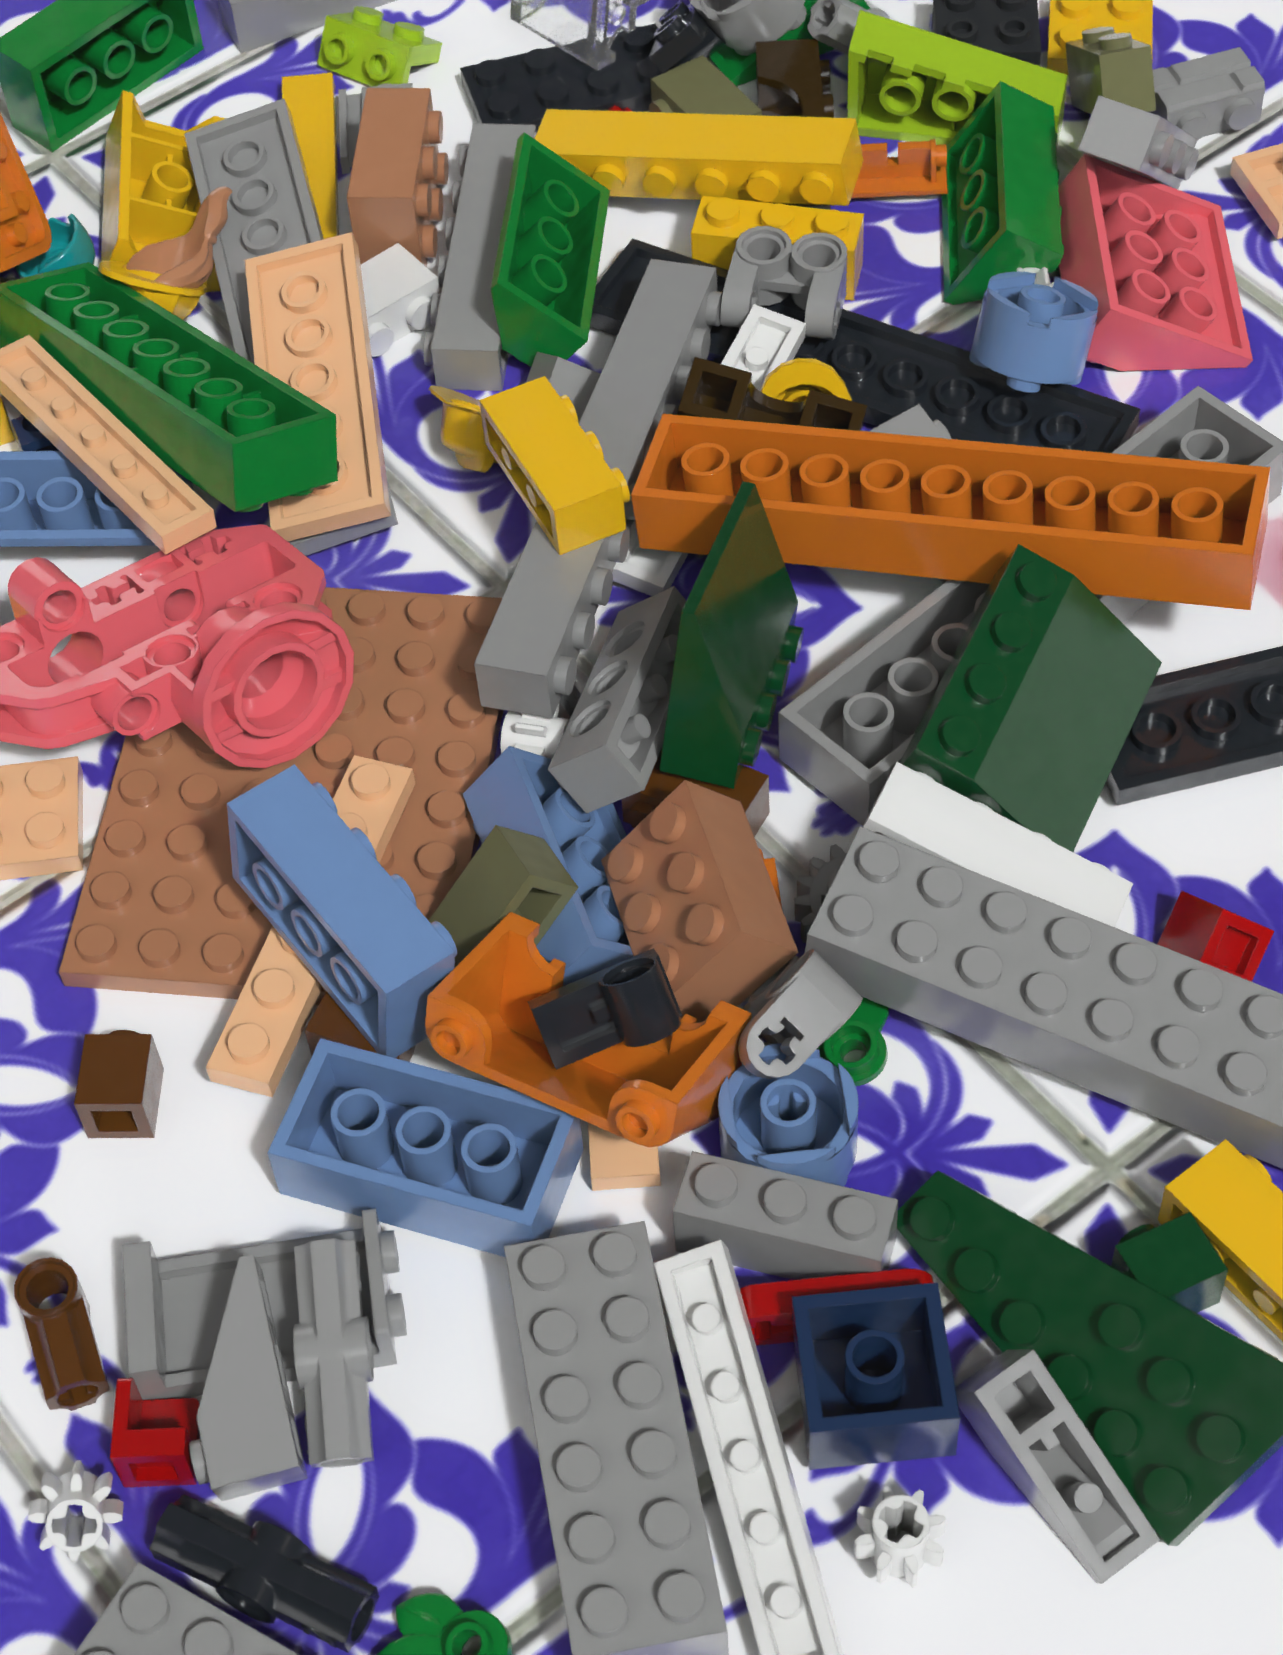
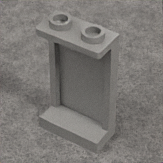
[122,1208,407,1400]

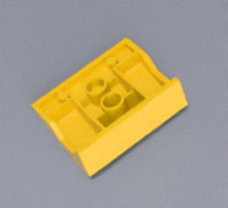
[101,90,226,292]

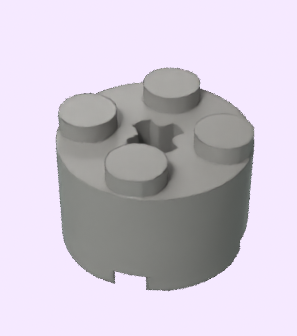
[689,0,807,56]

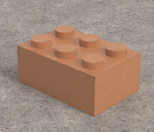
[347,88,449,267]
[601,780,798,1023]

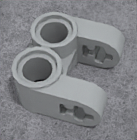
[720,226,847,340]
[738,949,863,1079]

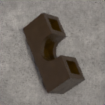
[678,357,867,431]

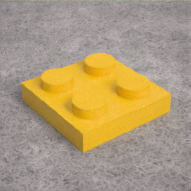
[1047,0,1153,75]

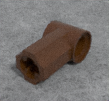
[14,1257,110,1411]

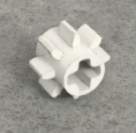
[500,704,570,759]
[28,1460,124,1562]
[854,1486,946,1587]

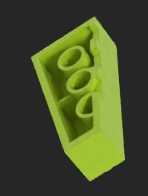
[847,10,1068,151]

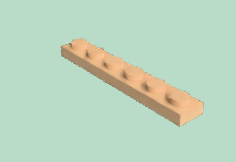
[0,335,217,555]
[206,755,416,1097]

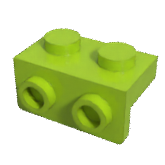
[318,6,442,86]

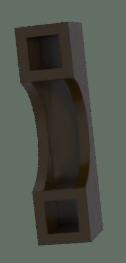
[755,39,834,210]

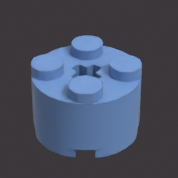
[969,272,1099,393]
[718,1043,859,1187]

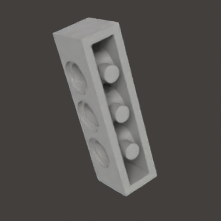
[547,586,686,814]

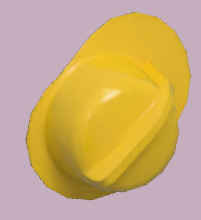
[428,385,498,473]

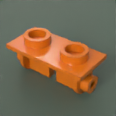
[851,139,947,199]

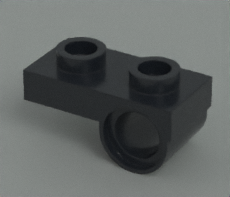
[650,1,726,73]
[527,948,682,1070]

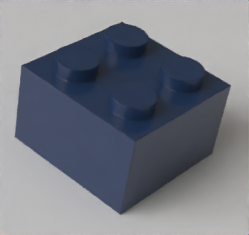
[792,1282,960,1470]

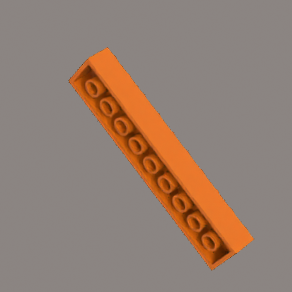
[631,414,1270,610]

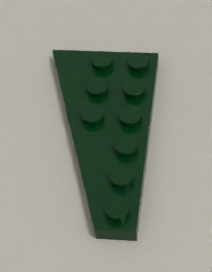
[897,1170,1283,1547]

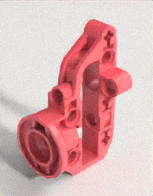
[0,524,354,768]

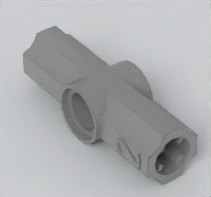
[293,1238,374,1468]

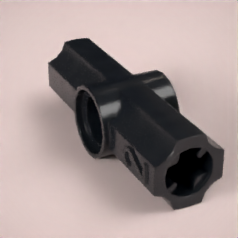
[150,1494,379,1653]

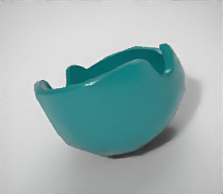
[15,213,96,278]

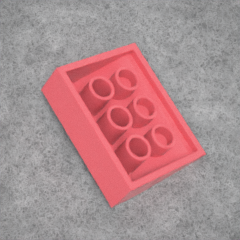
[1059,154,1253,371]

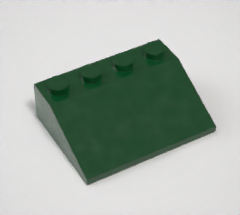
[660,481,804,789]
[900,544,1162,852]

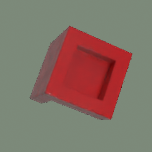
[1158,890,1274,982]
[110,1378,200,1488]

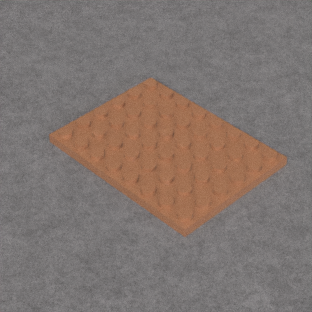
[59,587,504,1006]

